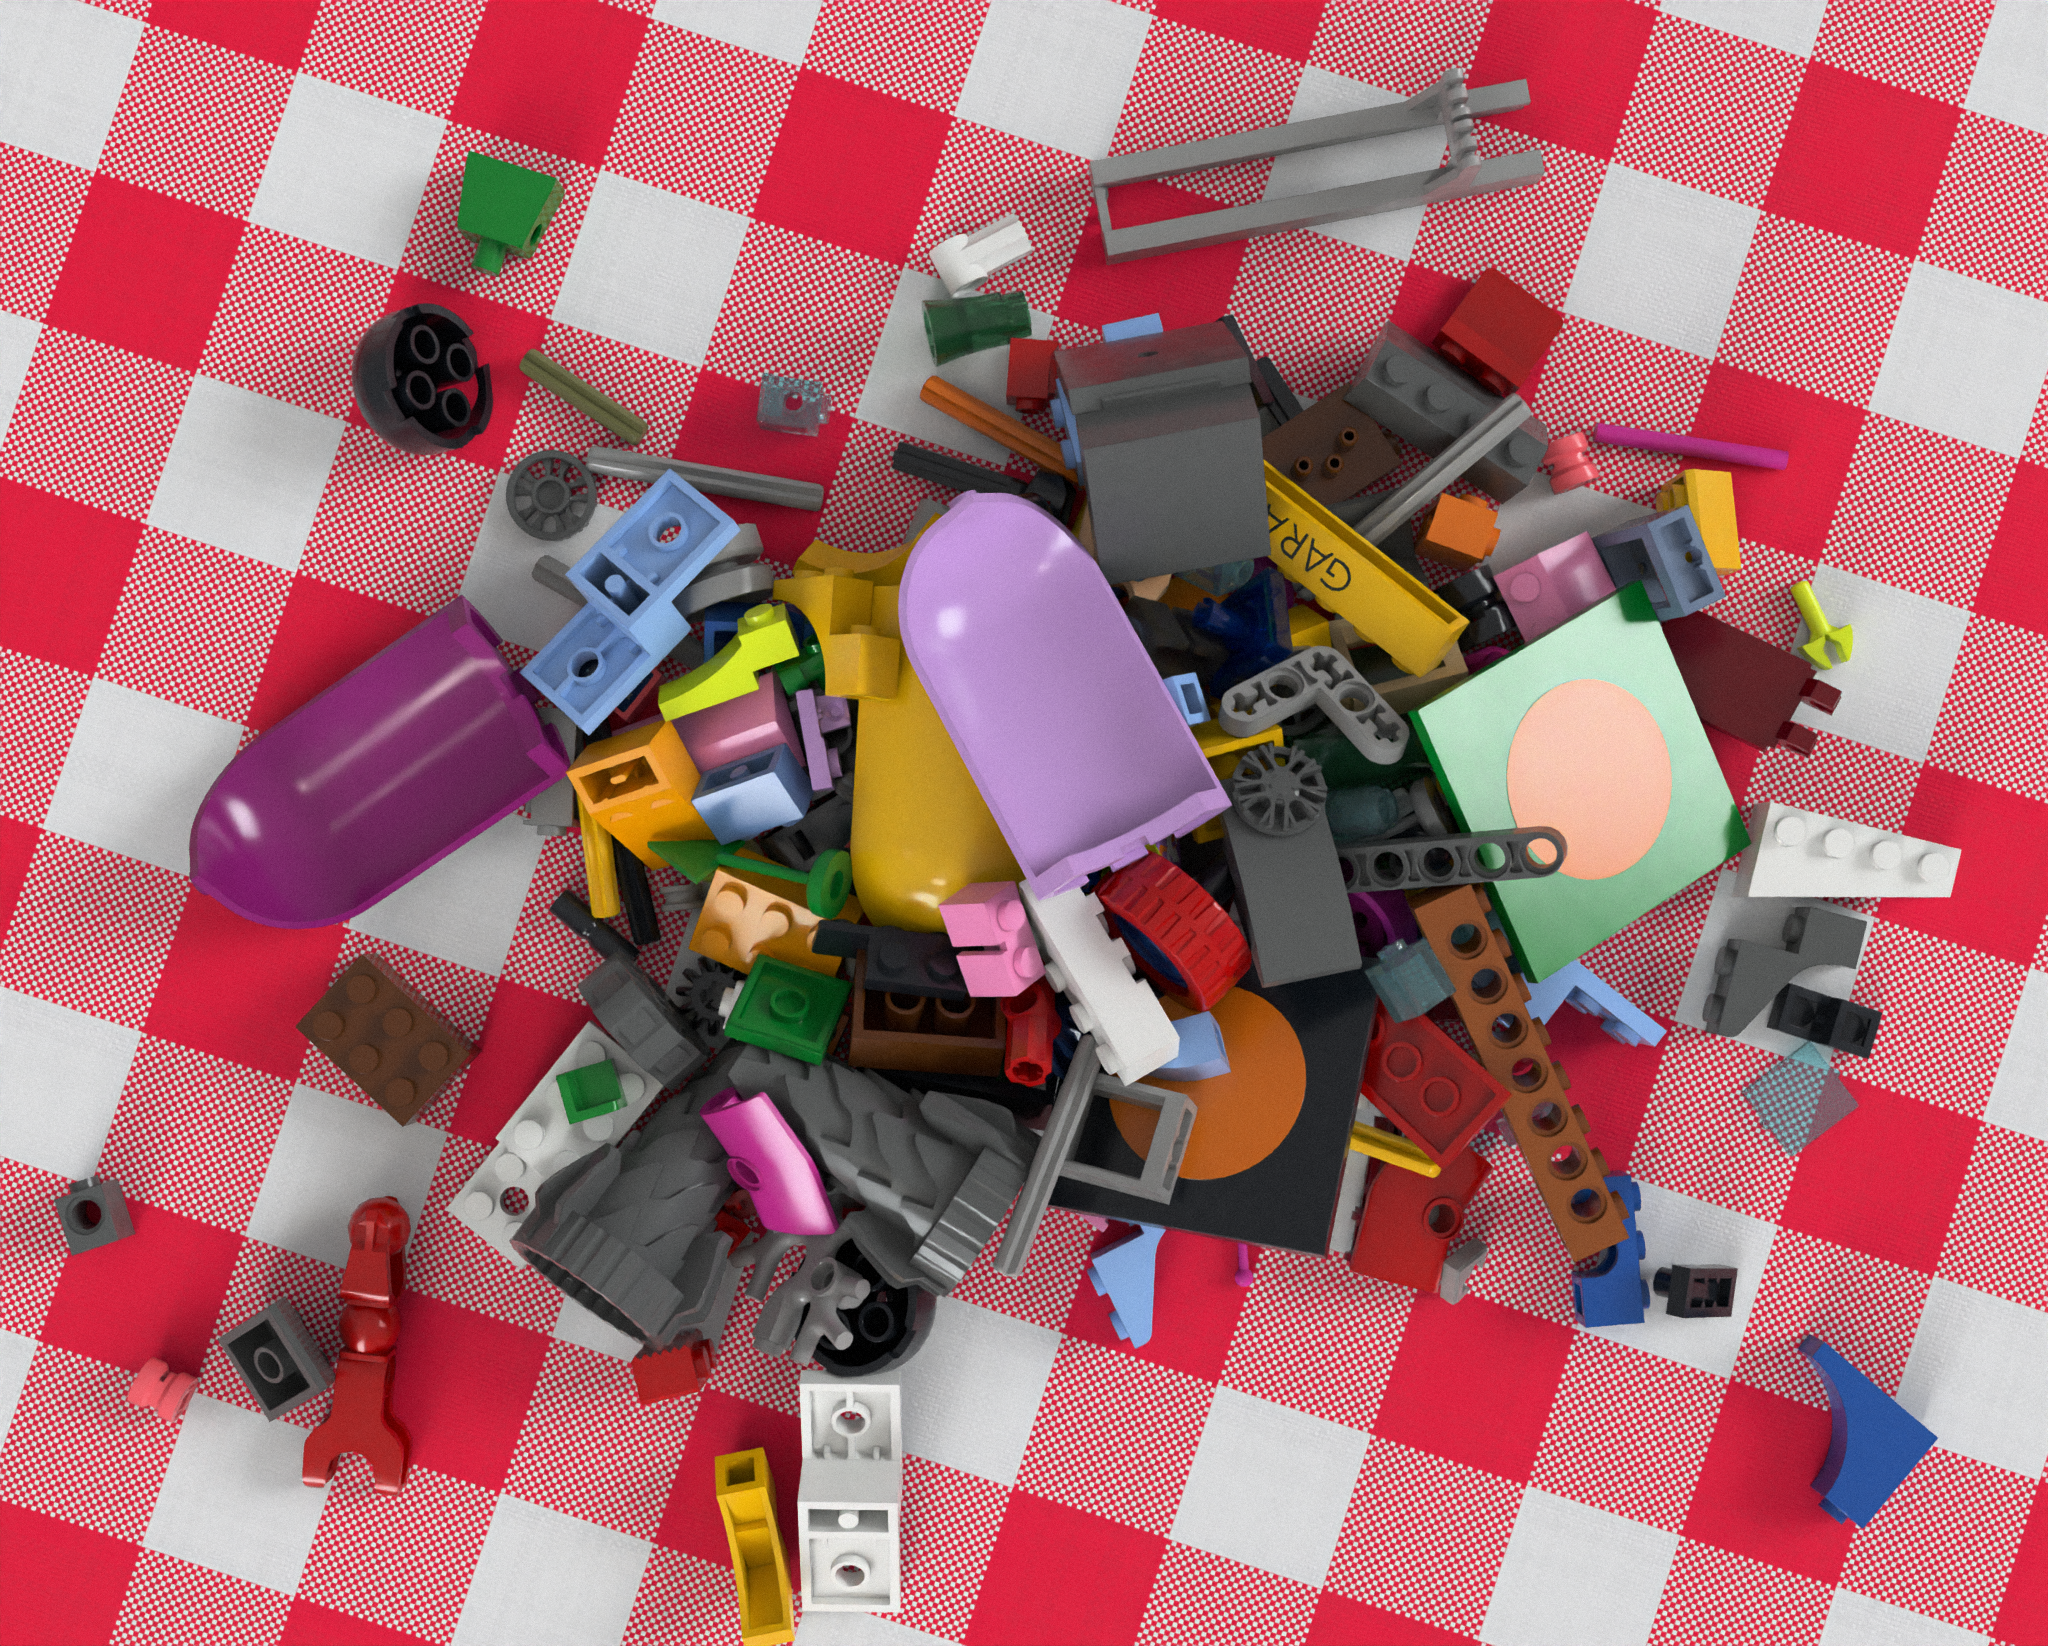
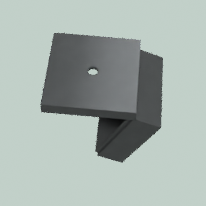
[1054,321,1271,585]

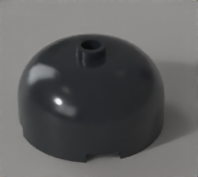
[352,303,493,455]
[790,1238,937,1377]

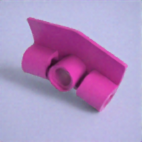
[699,1087,839,1235]

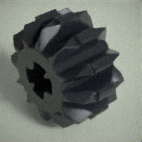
[676,956,747,1037]

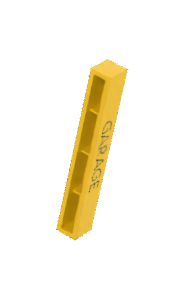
[1264,460,1470,678]

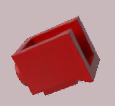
[1006,338,1059,415]

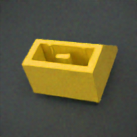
[1656,469,1741,576]

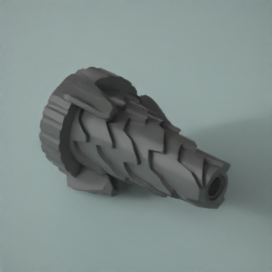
[509,1037,747,1351]
[726,1043,1042,1297]

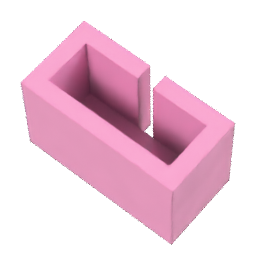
[938,881,1046,997]

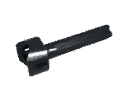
[892,441,1077,526]

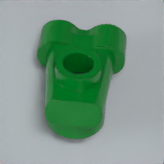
[774,632,826,696]

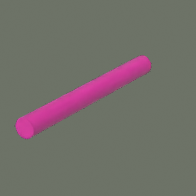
[1593,423,1789,470]

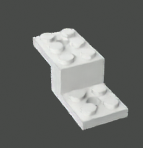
[446,1020,664,1270]
[797,1370,903,1613]

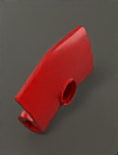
[1349,1135,1494,1293]

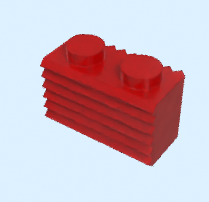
[631,1328,717,1405]

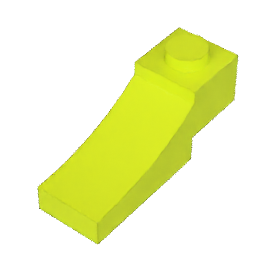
[658,603,800,722]

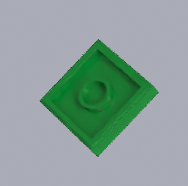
[724,954,853,1066]

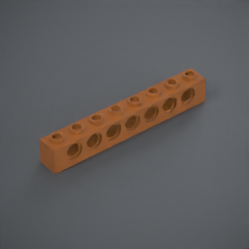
[1406,883,1630,1263]

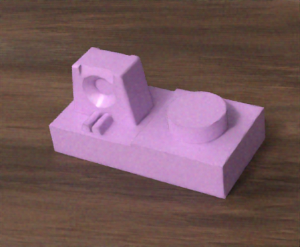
[795,689,851,793]

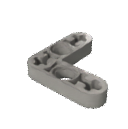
[1218,646,1409,764]

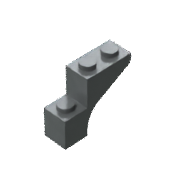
[1702,907,1867,1037]

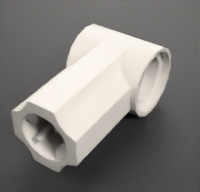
[929,213,1032,298]

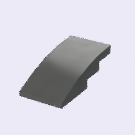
[1218,766,1362,988]

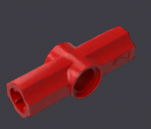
[1000,957,1062,1087]

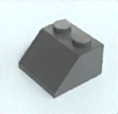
[217,1296,335,1422]

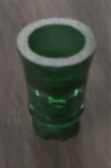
[922,291,1032,367]

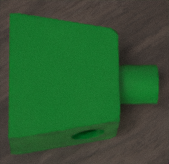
[457,151,565,277]

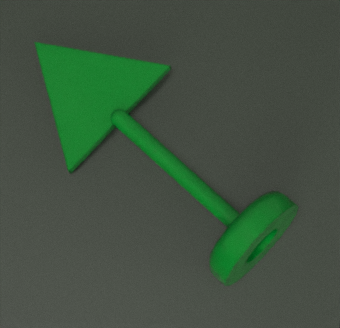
[648,839,852,920]

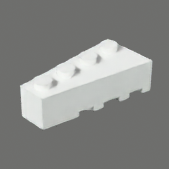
[1019,879,1180,1086]

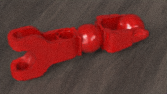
[302,1196,413,1497]

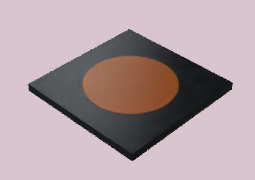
[1047,956,1386,1259]

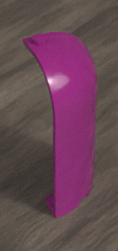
[189,595,571,929]

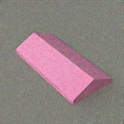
[612,672,807,776]

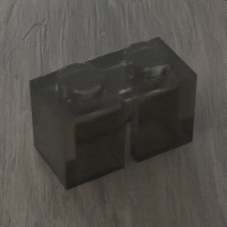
[1123,595,1230,690]

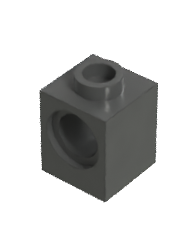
[54,1175,135,1256]

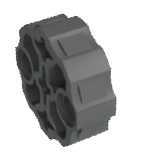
[578,950,712,1091]

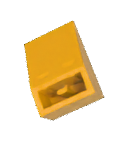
[566,719,717,871]

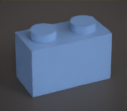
[691,743,814,845]

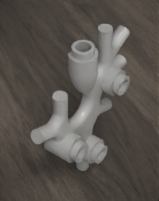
[729,1168,870,1366]

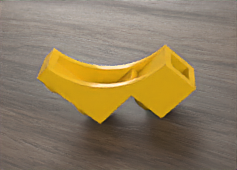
[772,567,901,701]
[715,1447,795,1646]

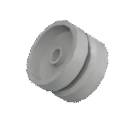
[672,523,774,624]

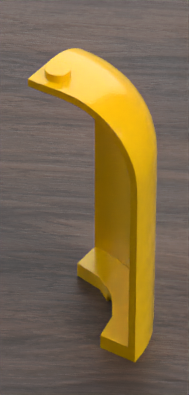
[850,585,1026,934]

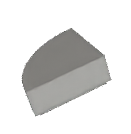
[1440,1237,1488,1305]

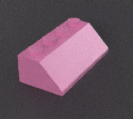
[1493,531,1617,642]

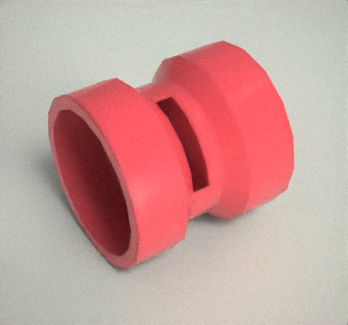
[1542,432,1600,495]
[127,1357,198,1423]

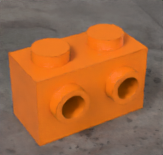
[1414,493,1501,572]

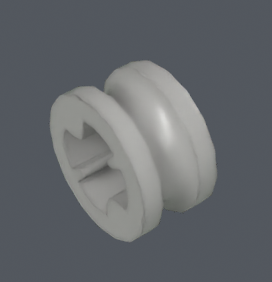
[659,884,704,912]

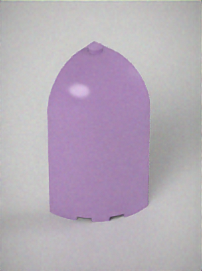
[898,490,1232,901]

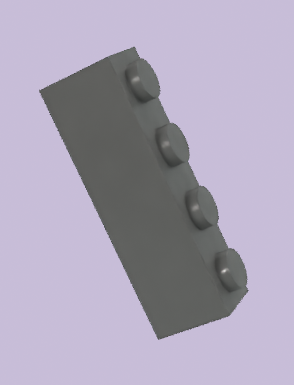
[1343,320,1549,504]

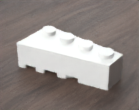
[1732,802,1962,898]

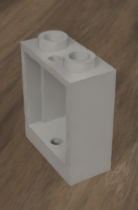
[1058,1073,1198,1205]

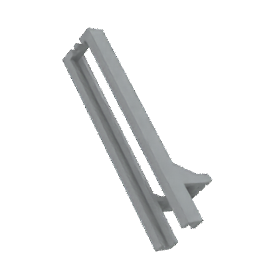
[1089,68,1545,265]

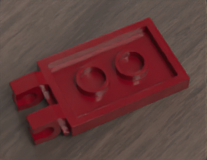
[1662,610,1842,758]

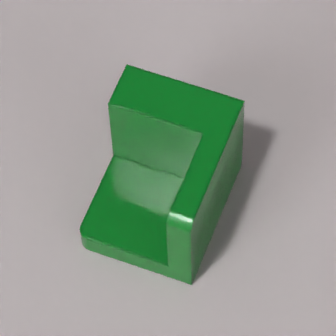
[556,1058,628,1125]

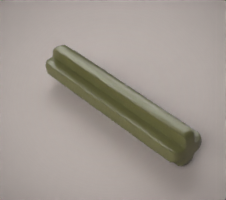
[519,349,649,445]

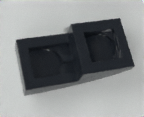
[1767,983,1882,1059]

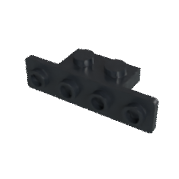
[812,919,985,1001]

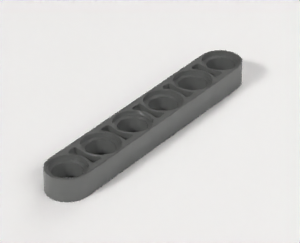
[1335,826,1568,893]

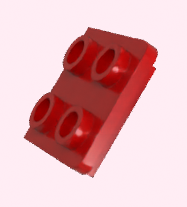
[1432,268,1563,397]

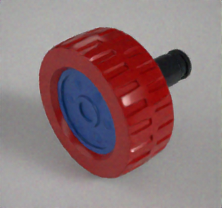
[1089,849,1252,1012]

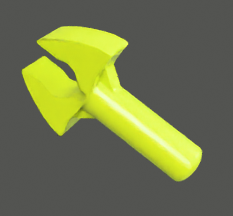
[1790,581,1853,670]

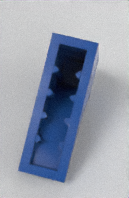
[1797,1334,1938,1529]

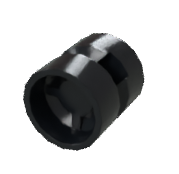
[1432,564,1517,653]

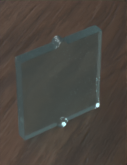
[1741,1041,1859,1156]

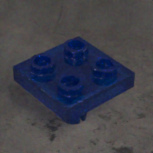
[1192,566,1293,700]

